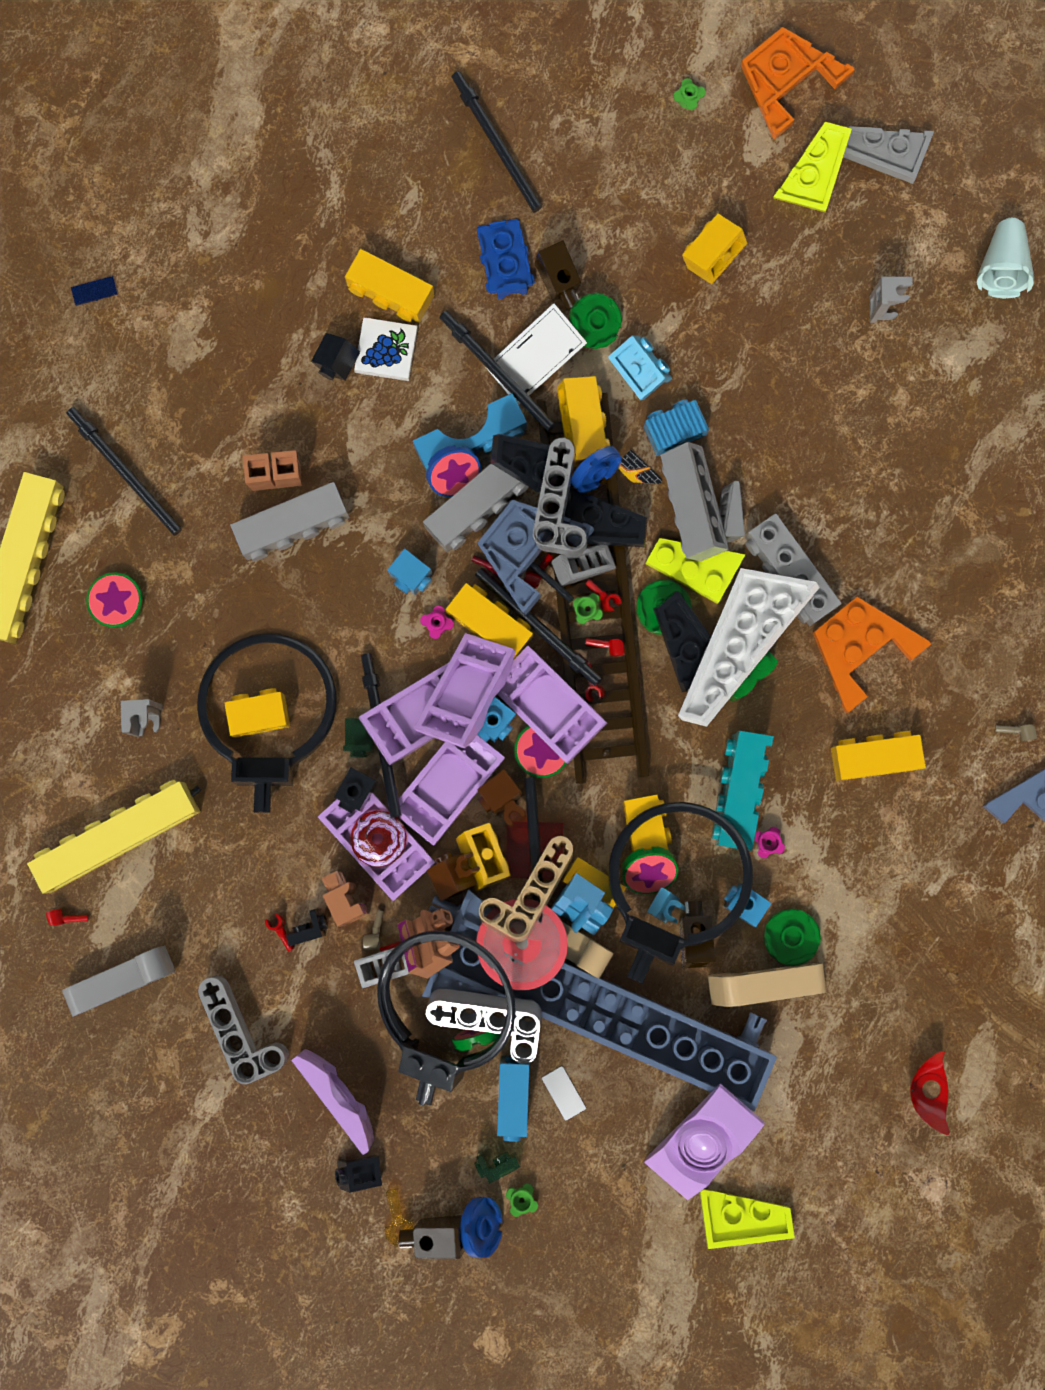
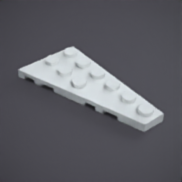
[678,568,820,726]

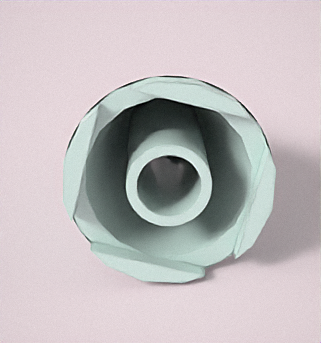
[977,217,1034,299]

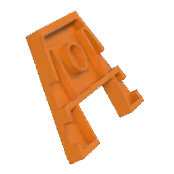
[741,27,855,139]
[813,597,931,713]

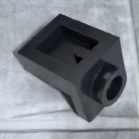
[286,908,328,947]
[335,1155,382,1193]

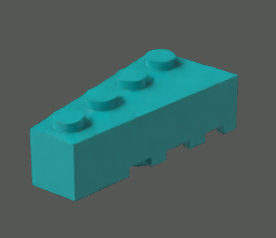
[712,731,774,851]

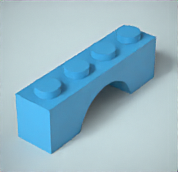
[413,393,527,472]

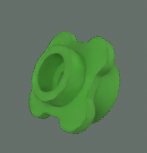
[673,78,705,110]
[573,593,603,625]
[506,1183,538,1217]

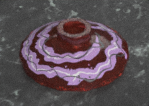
[350,810,407,867]

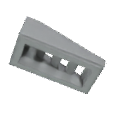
[718,481,745,542]
[552,545,616,586]
[354,948,410,989]

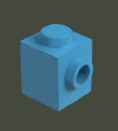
[387,549,433,595]
[724,883,772,927]

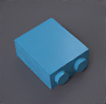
[497,1056,529,1142]

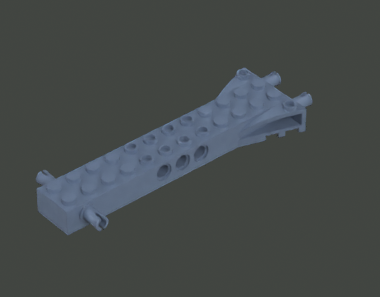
[422,889,777,1111]

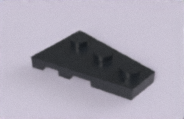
[491,434,567,494]
[564,487,648,548]
[653,591,711,692]

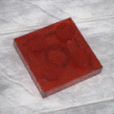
[506,821,564,880]

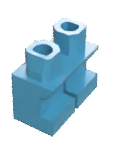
[551,873,614,935]

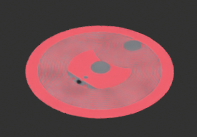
[477,899,568,990]

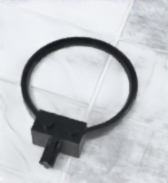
[197,633,337,813]
[608,802,753,984]
[377,931,515,1106]

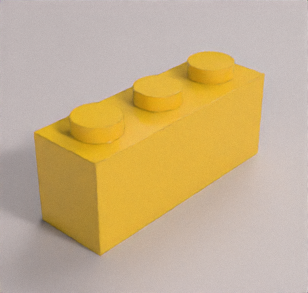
[345,249,435,323]
[557,376,610,467]
[446,583,533,660]
[831,731,926,781]

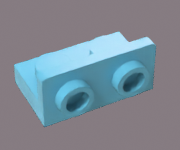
[608,335,672,400]

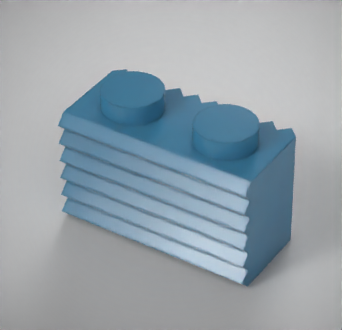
[644,399,709,456]

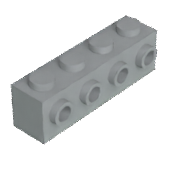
[660,442,729,561]
[423,464,528,552]
[230,482,350,561]
[745,513,842,627]

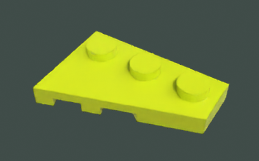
[774,122,852,213]
[645,538,745,604]
[700,1189,795,1249]

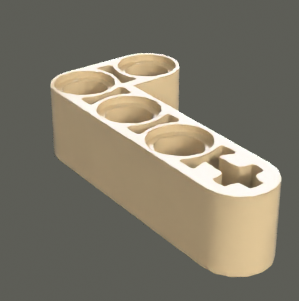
[479,836,573,943]
[515,895,614,979]
[708,963,827,1007]

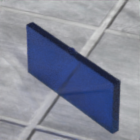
[71,276,118,306]

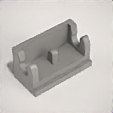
[869,277,913,323]
[121,699,163,737]

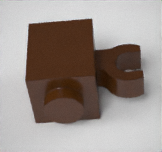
[477,770,526,827]
[427,852,480,901]

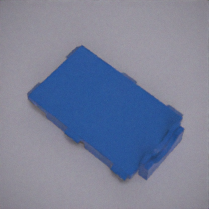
[477,219,535,300]

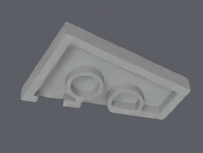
[843,126,934,184]

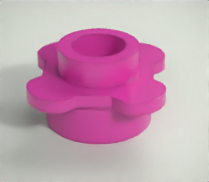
[420,606,454,639]
[754,827,785,858]

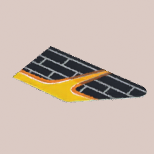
[618,450,662,484]

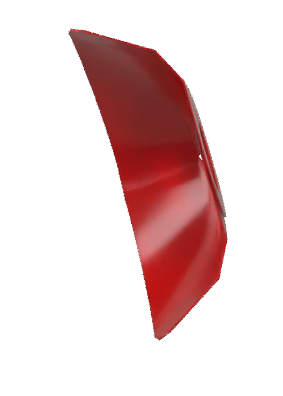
[910,1051,950,1135]

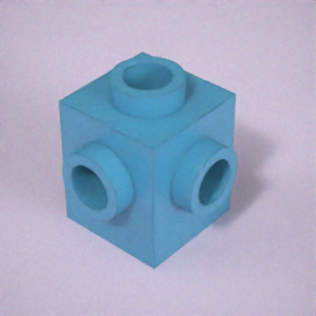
[477,697,516,743]

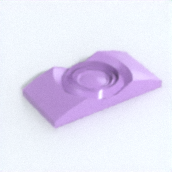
[414,633,515,748]
[497,646,607,764]
[359,663,449,765]
[399,735,505,846]
[318,793,436,901]
[291,1049,374,1155]
[644,1084,765,1200]

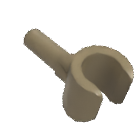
[995,724,1037,742]
[363,910,384,950]

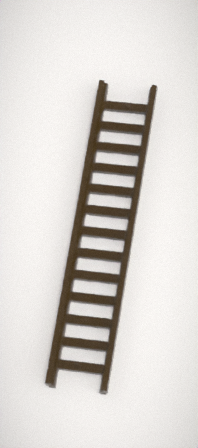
[536,393,649,784]

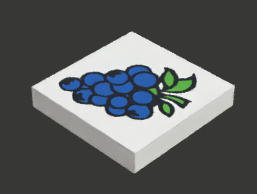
[354,318,418,381]

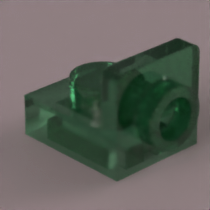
[343,718,374,758]
[474,1150,521,1184]

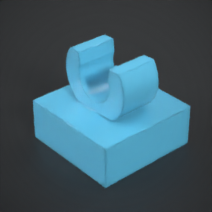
[647,887,686,924]

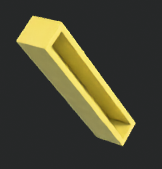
[0,472,65,644]
[27,780,201,894]

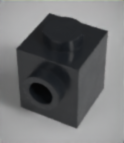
[311,333,360,381]
[334,767,378,814]

